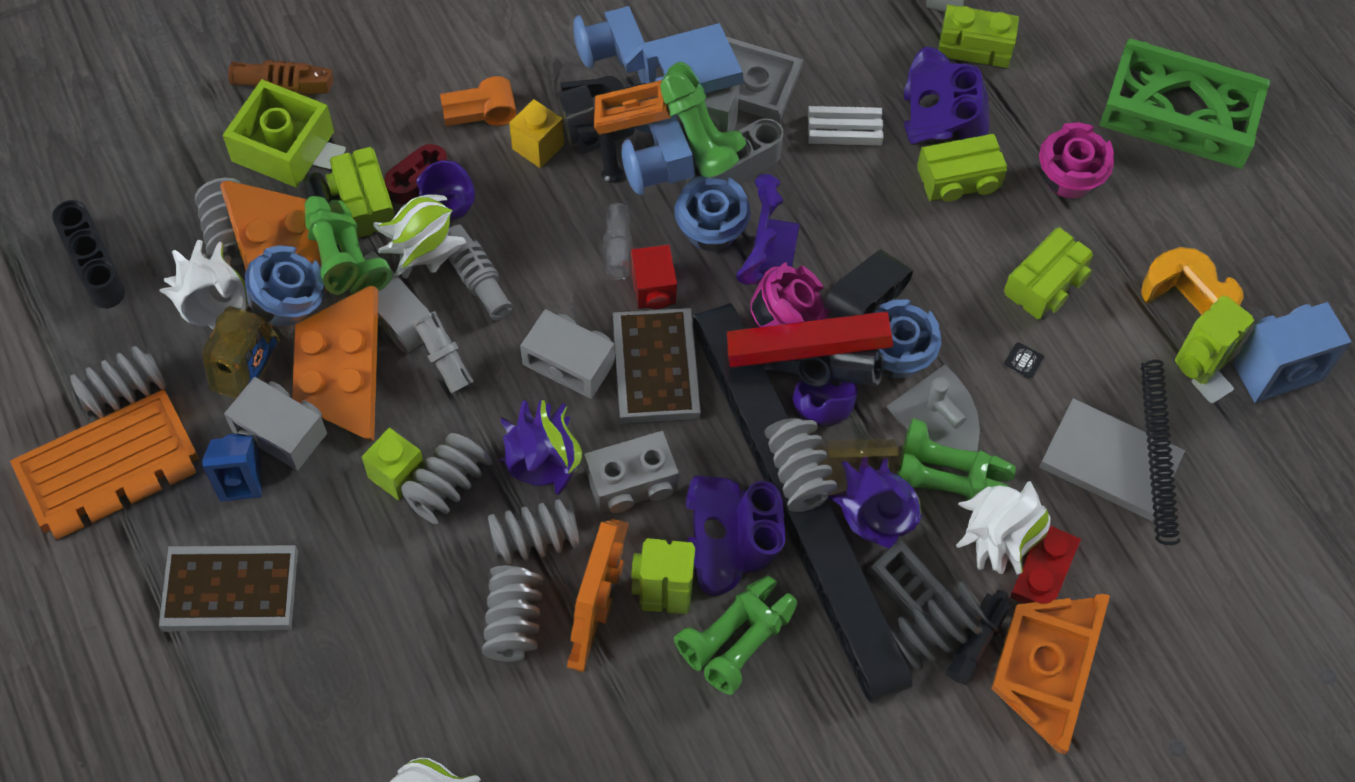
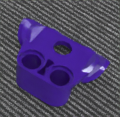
[904,47,989,145]
[736,174,800,285]
[685,476,785,596]

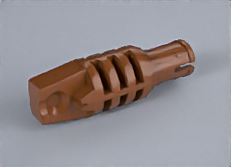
[228,60,334,95]

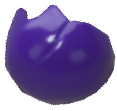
[416,160,475,222]
[792,380,858,427]

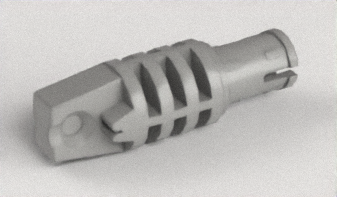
[448,224,513,320]

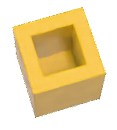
[509,99,564,168]

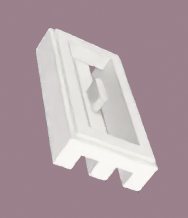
[808,106,883,145]

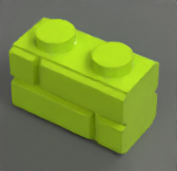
[938,4,1019,68]
[917,134,1007,202]
[325,147,395,238]
[1004,227,1093,319]
[1175,295,1254,385]
[631,538,695,614]

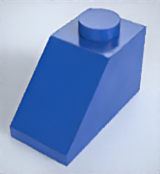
[203,433,262,502]

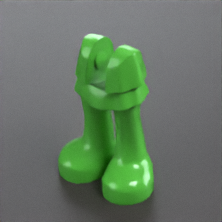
[660,62,746,177]
[304,196,392,295]
[896,418,1016,501]
[674,575,798,695]

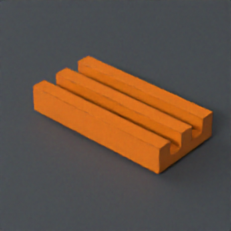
[594,80,671,135]

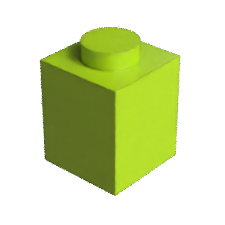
[361,427,424,501]

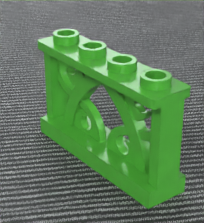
[1099,39,1270,169]

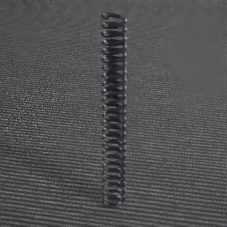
[1140,359,1181,545]

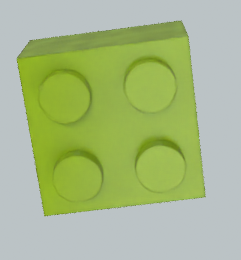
[222,79,334,188]

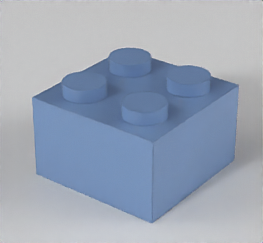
[1232,302,1352,403]

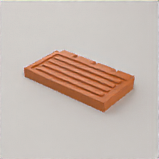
[10,389,199,540]

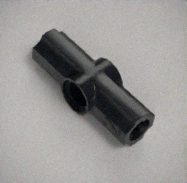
[762,349,884,387]

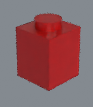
[631,245,677,310]

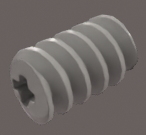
[195,177,243,266]
[70,346,166,418]
[764,418,837,512]
[401,433,493,524]
[488,499,579,565]
[482,565,543,662]

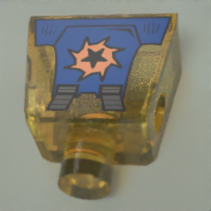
[202,306,280,399]

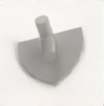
[885,364,980,452]

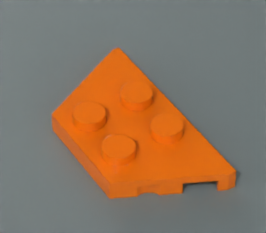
[220,181,322,331]
[292,286,379,441]
[567,519,629,672]
[991,594,1110,755]

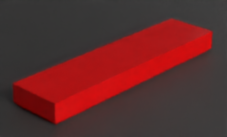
[727,311,893,367]

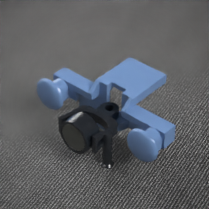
[556,6,743,195]

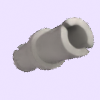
[412,311,474,393]

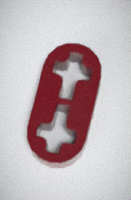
[384,144,447,204]

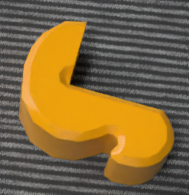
[1141,247,1244,315]

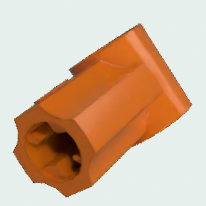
[440,76,517,126]

